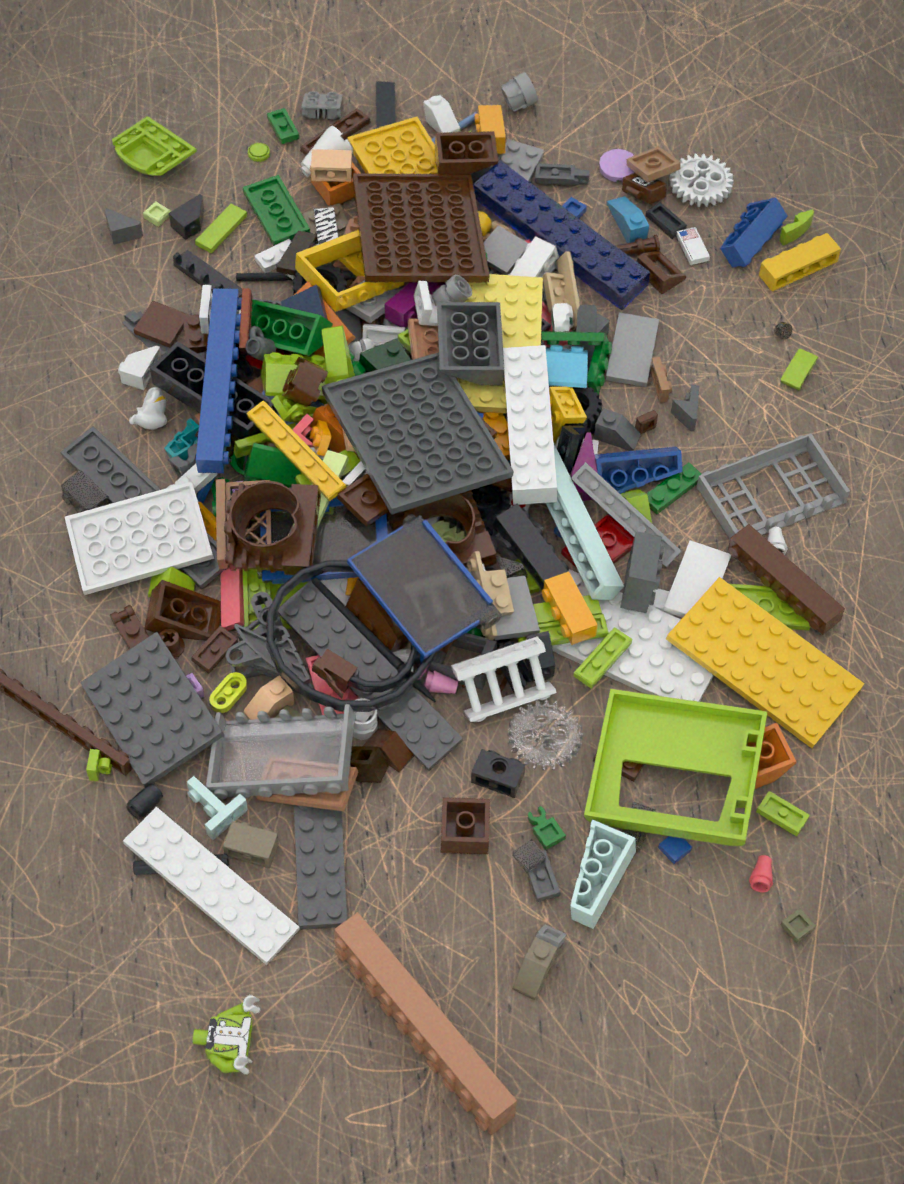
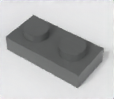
[522,850,560,902]

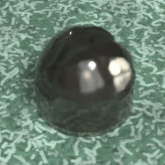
[774,322,793,339]

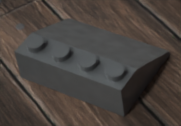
[437,302,504,385]

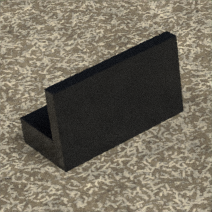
[557,426,586,474]

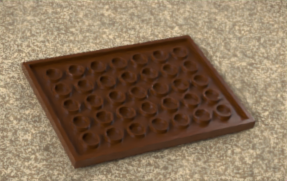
[353,173,490,283]

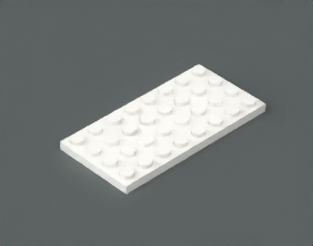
[552,569,714,702]

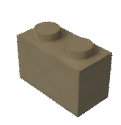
[223,821,279,869]

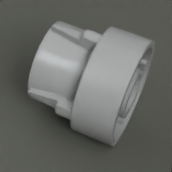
[501,72,539,112]

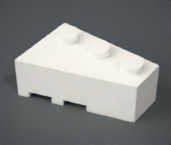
[508,237,559,278]

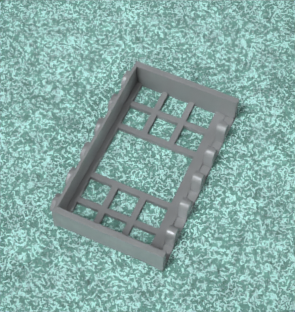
[697,433,850,540]

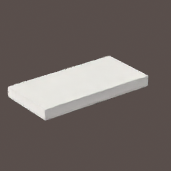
[663,540,731,618]

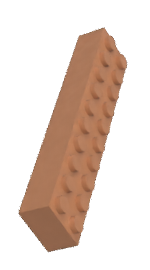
[334,912,517,1136]

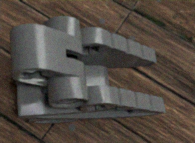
[226,592,313,694]

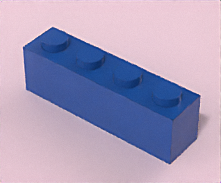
[720,197,788,268]
[595,446,682,494]

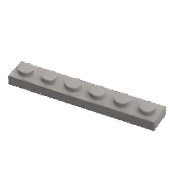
[571,462,682,567]

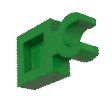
[527,806,566,850]

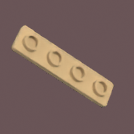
[542,251,580,332]
[467,551,514,640]

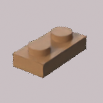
[650,357,672,403]

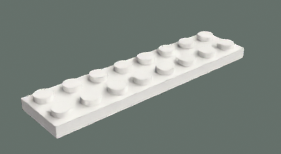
[123,807,299,965]

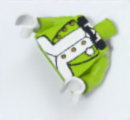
[193,995,260,1075]

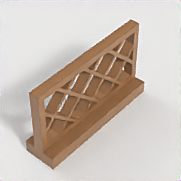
[216,479,272,569]

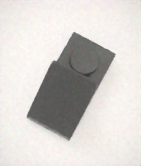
[671,385,699,431]

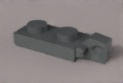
[535,163,590,185]

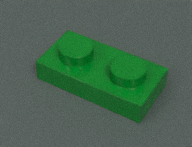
[267,108,299,145]

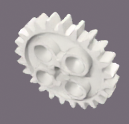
[669,154,733,207]

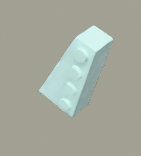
[570,820,636,929]

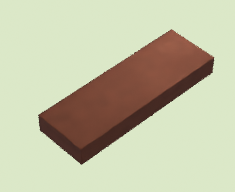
[239,288,253,355]

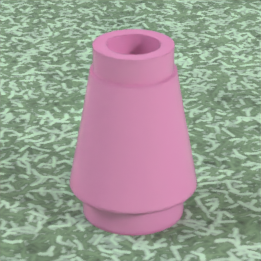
[424,670,458,694]

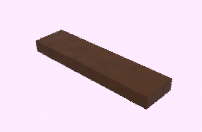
[300,108,370,156]

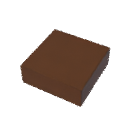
[635,410,658,434]

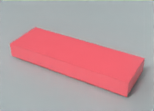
[221,568,244,631]

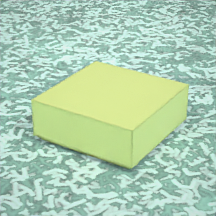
[143,202,171,227]

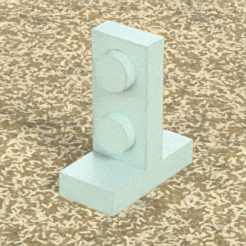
[187,776,248,840]

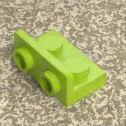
[271,395,316,423]

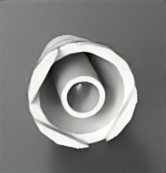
[301,126,355,177]

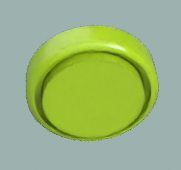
[248,143,270,162]

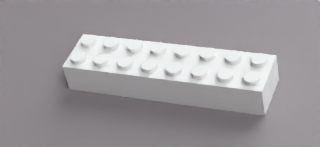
[503,345,557,505]

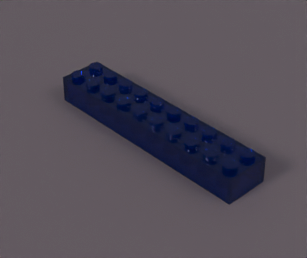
[473,160,650,310]

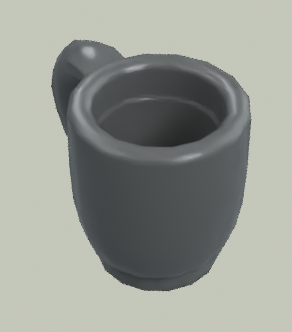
[246,326,276,361]

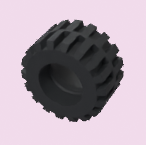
[559,386,602,438]

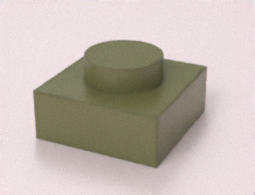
[780,908,816,943]

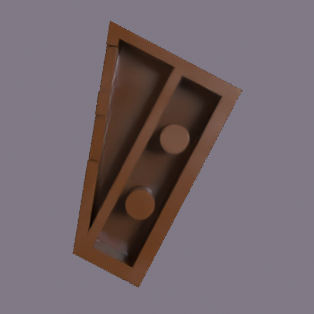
[346,578,409,653]

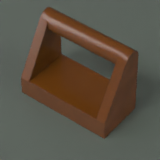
[636,251,686,294]

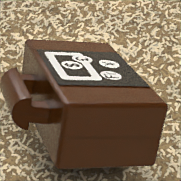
[622,172,667,205]

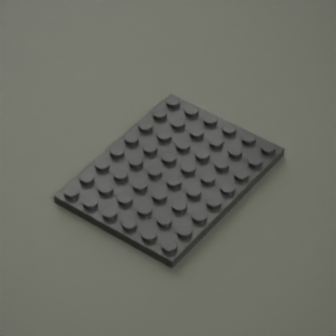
[322,352,514,515]

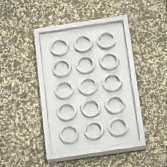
[65,481,214,595]

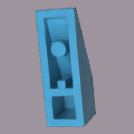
[607,196,649,243]

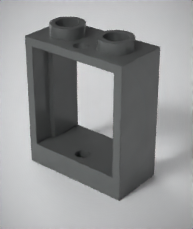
[429,633,497,690]

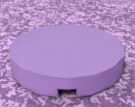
[599,149,634,182]

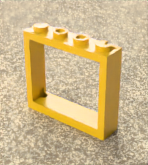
[295,230,404,312]

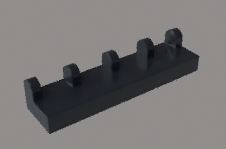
[173,250,242,297]

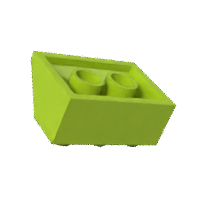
[261,352,329,399]

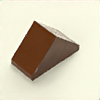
[363,729,414,773]

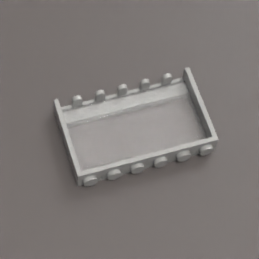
[206,704,356,800]

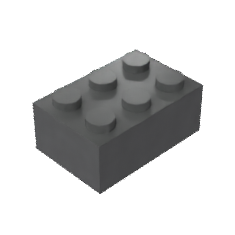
[620,531,665,613]

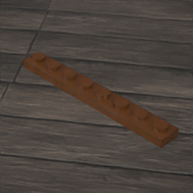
[0,668,132,776]

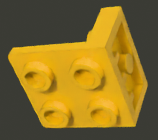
[549,387,587,445]

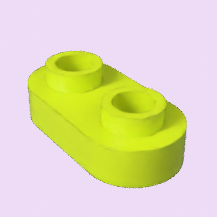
[209,672,247,713]

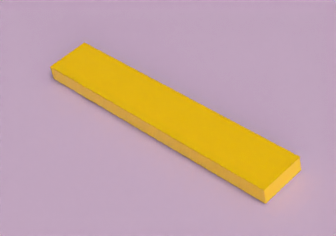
[247,400,346,502]

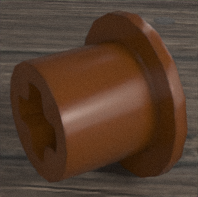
[159,629,185,658]

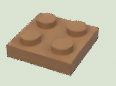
[626,146,681,182]

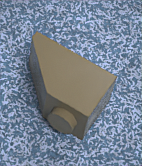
[513,937,558,1000]

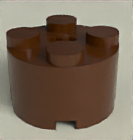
[282,357,328,407]

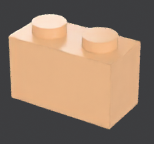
[311,149,352,182]

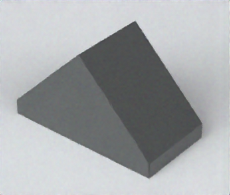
[105,208,143,244]

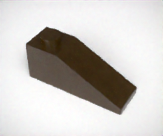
[311,745,389,783]

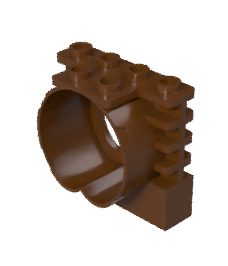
[224,481,321,575]
[387,490,497,584]

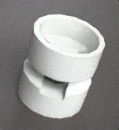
[353,698,378,740]

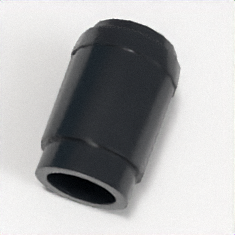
[126,784,163,820]

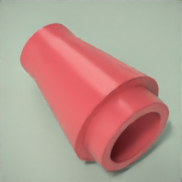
[749,855,773,892]

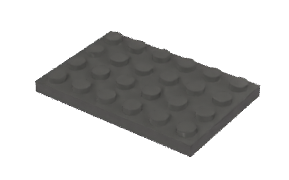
[80,632,225,787]

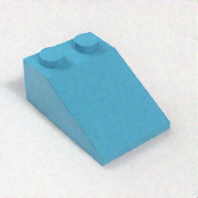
[546,345,588,388]

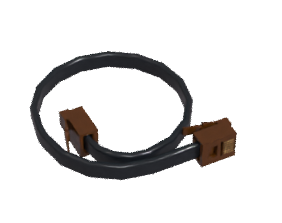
[266,560,469,712]

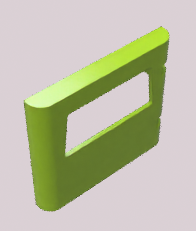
[584,689,768,846]

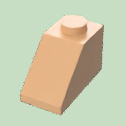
[243,675,294,720]

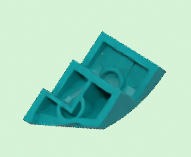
[164,418,199,460]

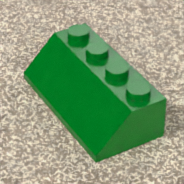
[251,299,333,356]
[243,443,323,488]

